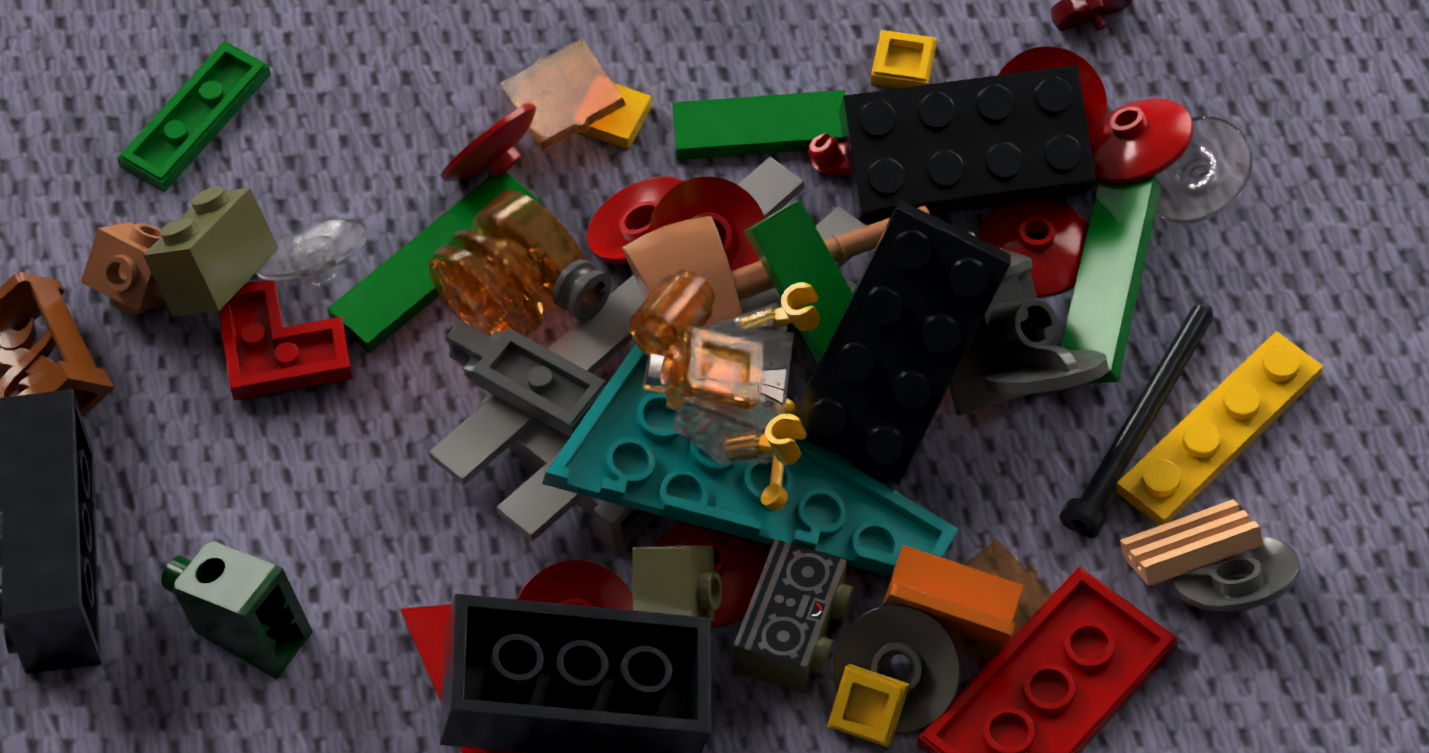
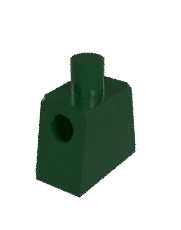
[161,541,313,679]

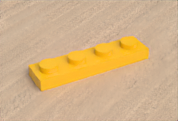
[1116,331,1323,526]

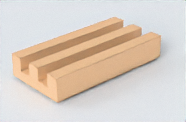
[1120,499,1263,586]

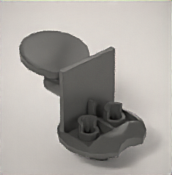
[949,232,1109,416]

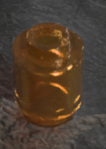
[629,270,715,359]

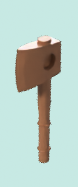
[622,206,930,346]

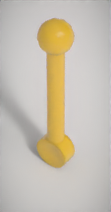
[761,398,797,511]

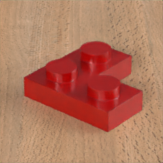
[219,278,353,401]

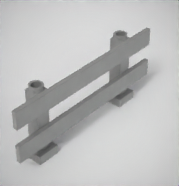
[429,157,866,555]

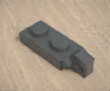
[446,320,608,437]

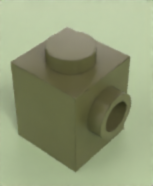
[632,545,722,622]

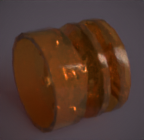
[428,190,585,338]

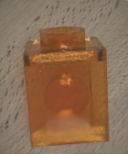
[660,327,764,411]

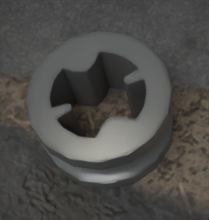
[552,259,612,321]

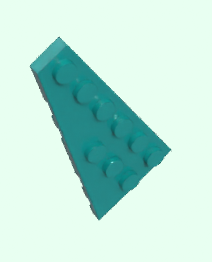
[542,338,959,577]

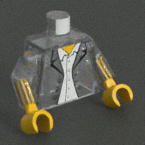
[643,282,821,465]

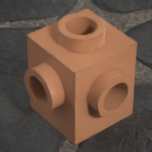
[81,222,167,314]

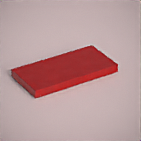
[918,566,1179,753]

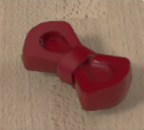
[1051,0,1133,31]

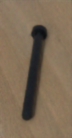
[1059,303,1213,539]

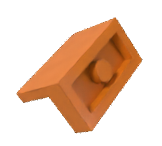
[882,545,1023,649]

